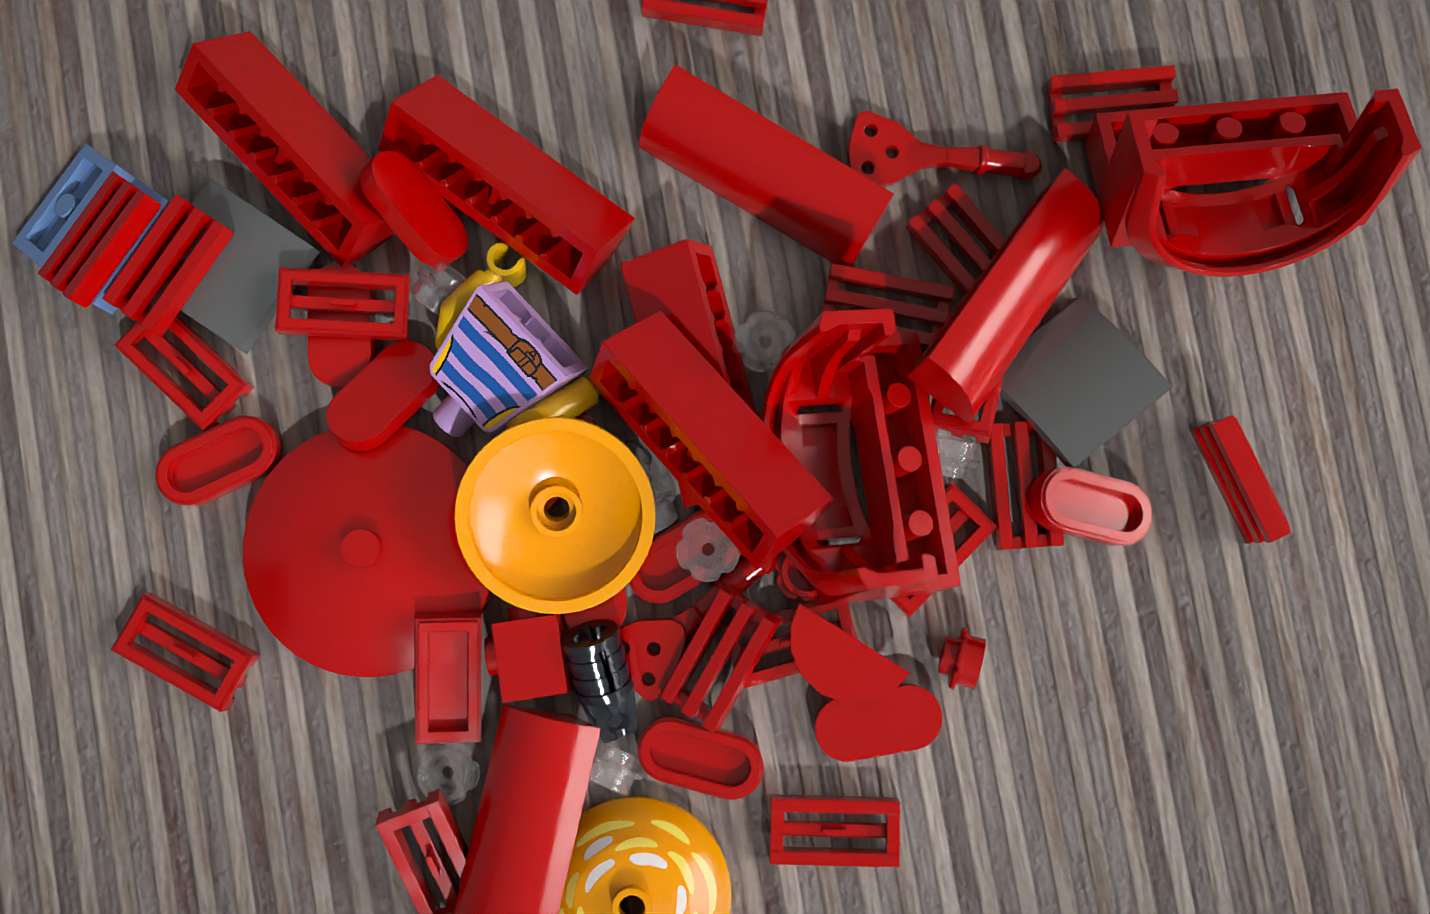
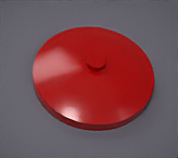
[243,426,492,677]

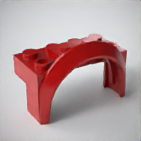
[1085,89,1422,277]
[761,309,961,606]

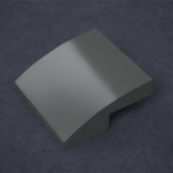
[157,178,319,354]
[999,296,1173,468]

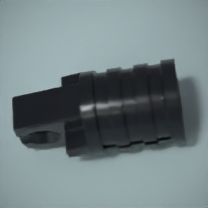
[561,619,638,743]

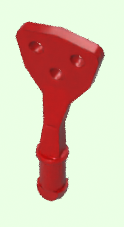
[846,111,1042,187]
[619,555,778,701]

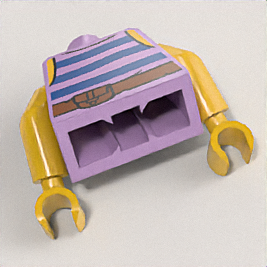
[430,243,602,437]

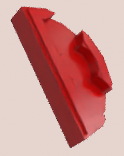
[789,603,910,703]

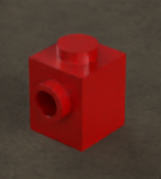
[484,607,574,703]

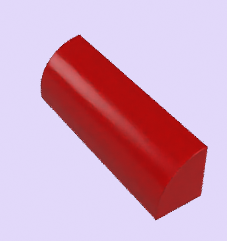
[174,31,395,267]
[638,64,894,267]
[378,74,635,295]
[907,168,1104,424]
[620,239,758,508]
[589,310,834,570]
[454,704,601,914]

